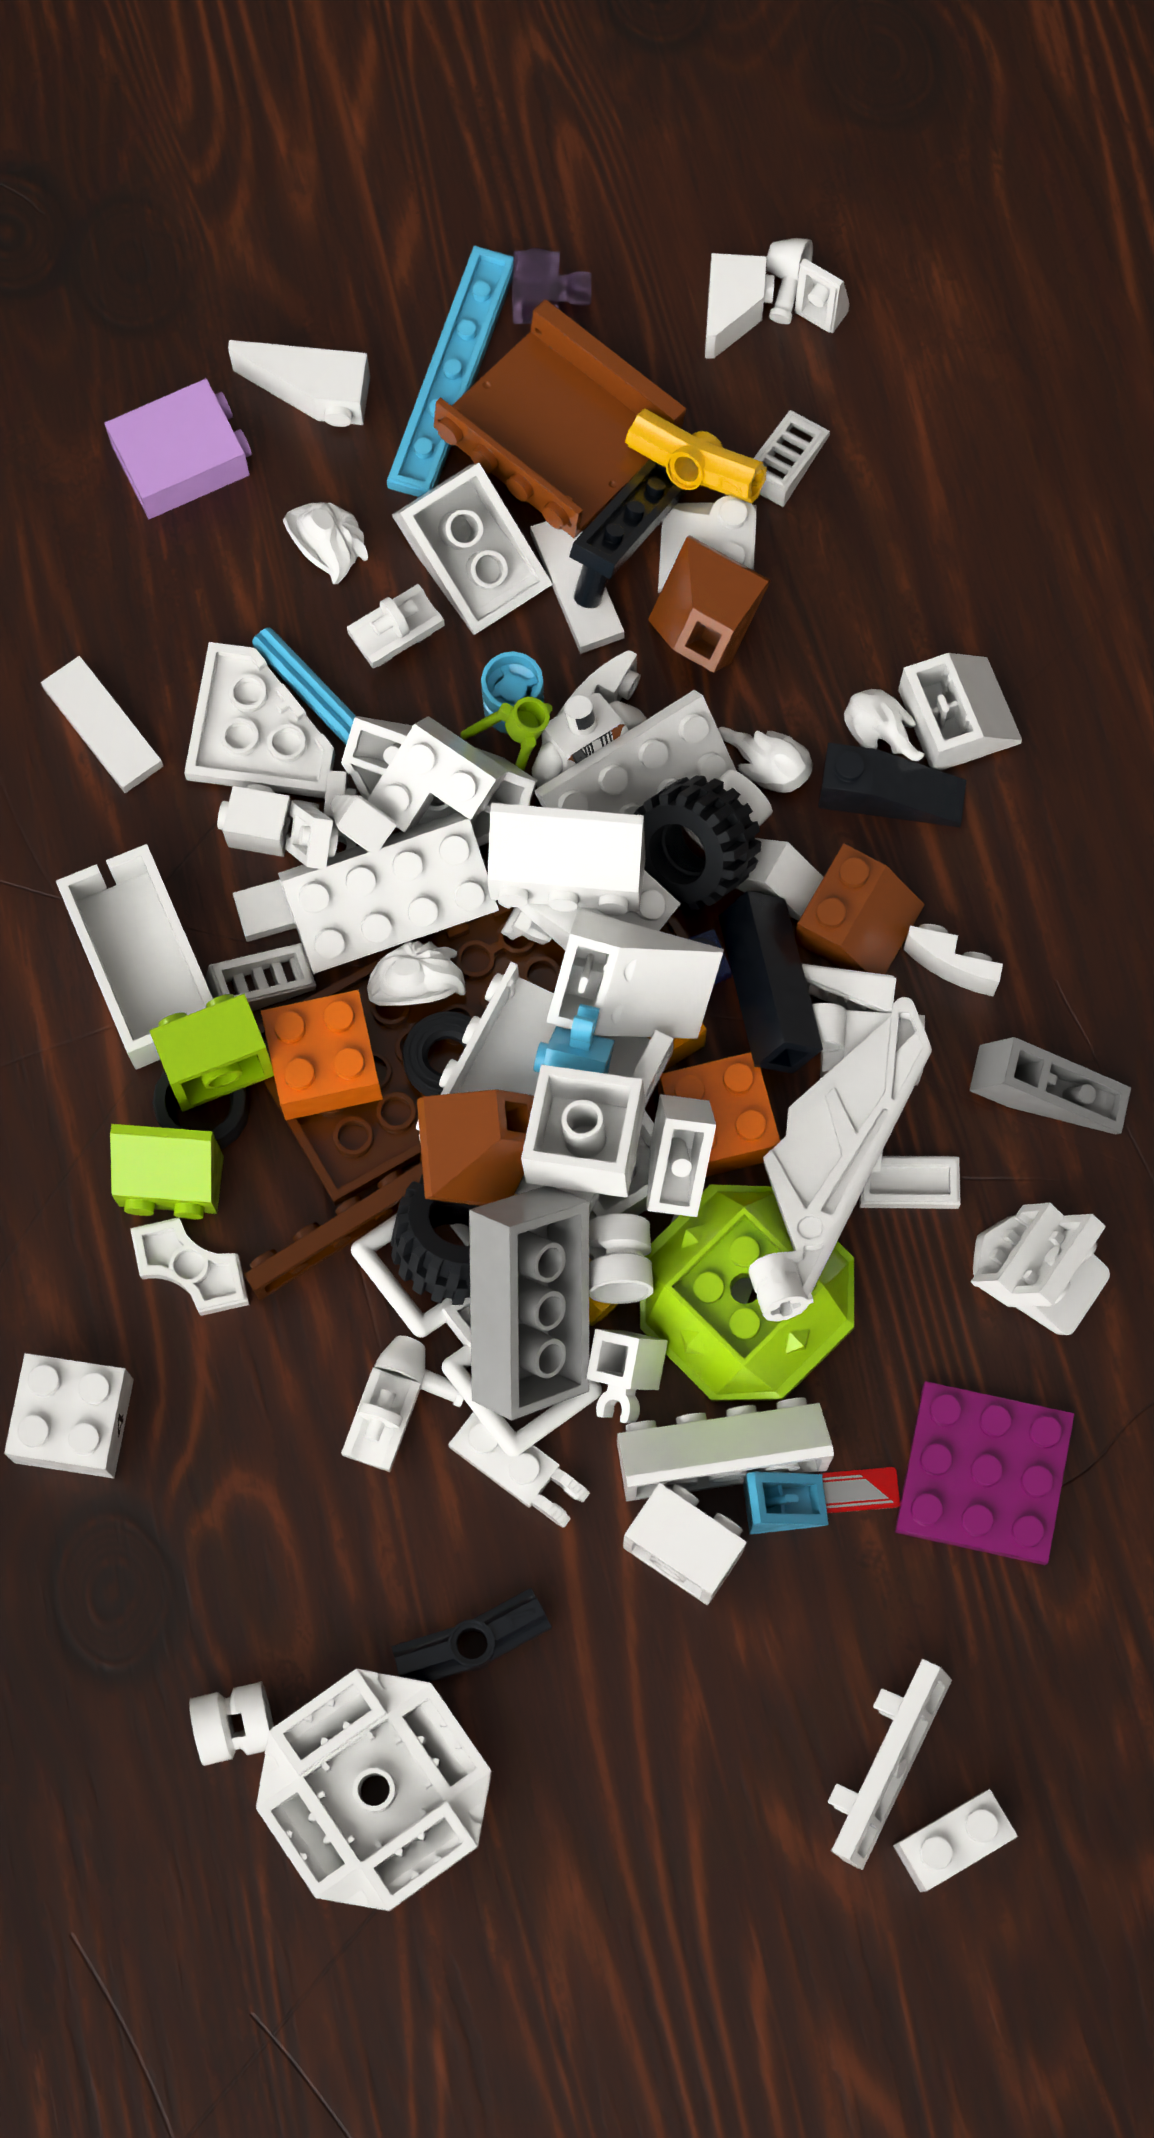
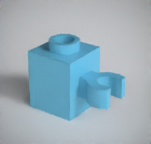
[533,1004,615,1074]

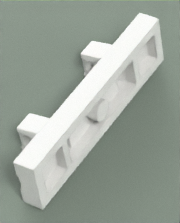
[828,1659,952,1870]

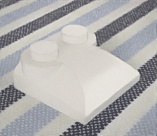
[658,495,756,593]

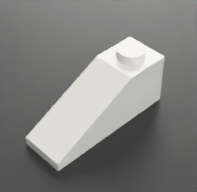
[228,340,370,427]

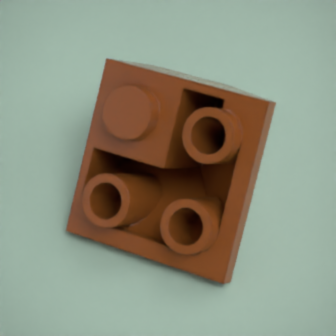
[648,535,771,673]
[417,1089,534,1206]

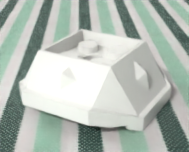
[256,1668,492,1911]

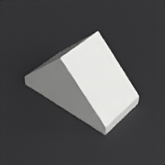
[736,838,824,921]

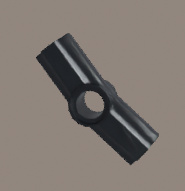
[391,1588,552,1683]

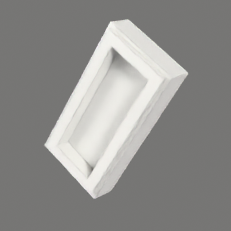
[859,1156,960,1209]

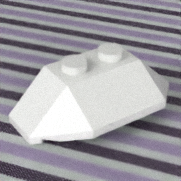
[341,716,537,847]

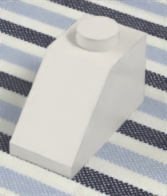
[705,253,774,359]
[647,1094,716,1217]

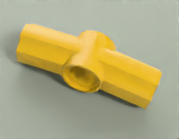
[625,408,767,504]

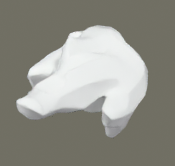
[844,689,925,761]
[718,727,813,793]

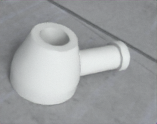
[767,238,813,324]
[374,1335,464,1408]

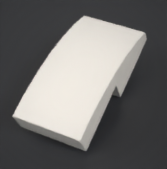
[558,650,641,715]
[903,924,1003,996]

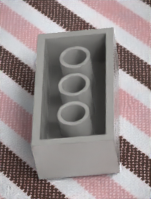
[469,1186,589,1420]

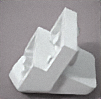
[971,1203,1110,1335]

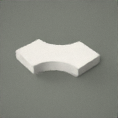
[130,1217,250,1316]

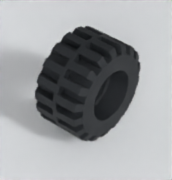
[633,775,761,910]
[391,1174,479,1305]

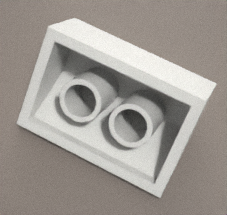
[488,803,645,916]

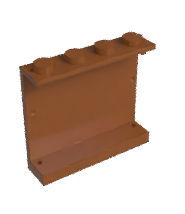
[434,299,686,538]

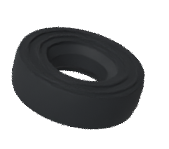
[402,1012,471,1096]

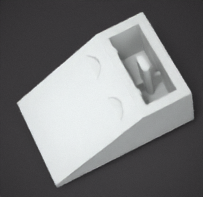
[546,909,724,1039]

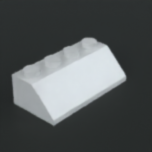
[617,1398,834,1502]

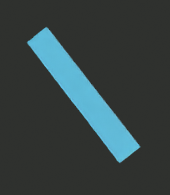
[387,246,517,497]

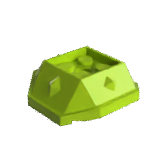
[640,1184,855,1402]

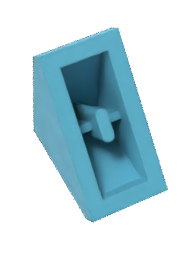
[743,1471,829,1535]

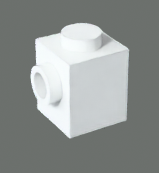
[217,784,293,857]

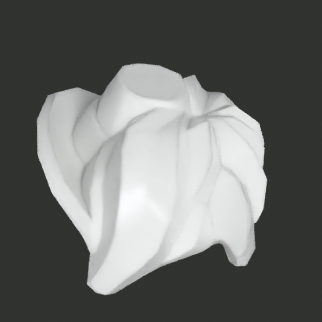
[283,502,368,585]
[367,941,466,1006]

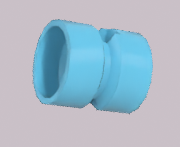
[481,651,544,734]

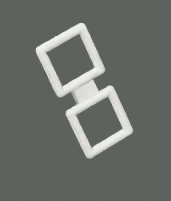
[351,1214,602,1457]

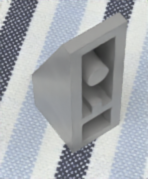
[969,1037,1131,1135]

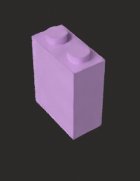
[105,378,252,520]

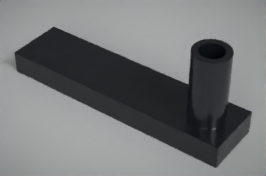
[569,459,689,608]

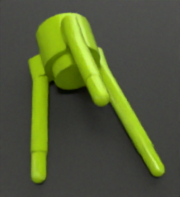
[460,697,552,771]

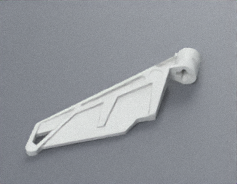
[748,997,932,1321]

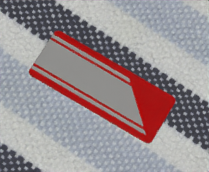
[815,1467,900,1513]

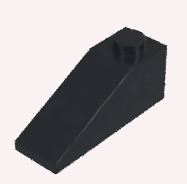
[818,743,967,827]

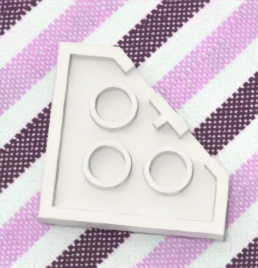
[184,642,335,798]

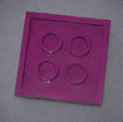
[895,1381,1075,1565]

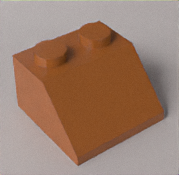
[795,843,925,975]

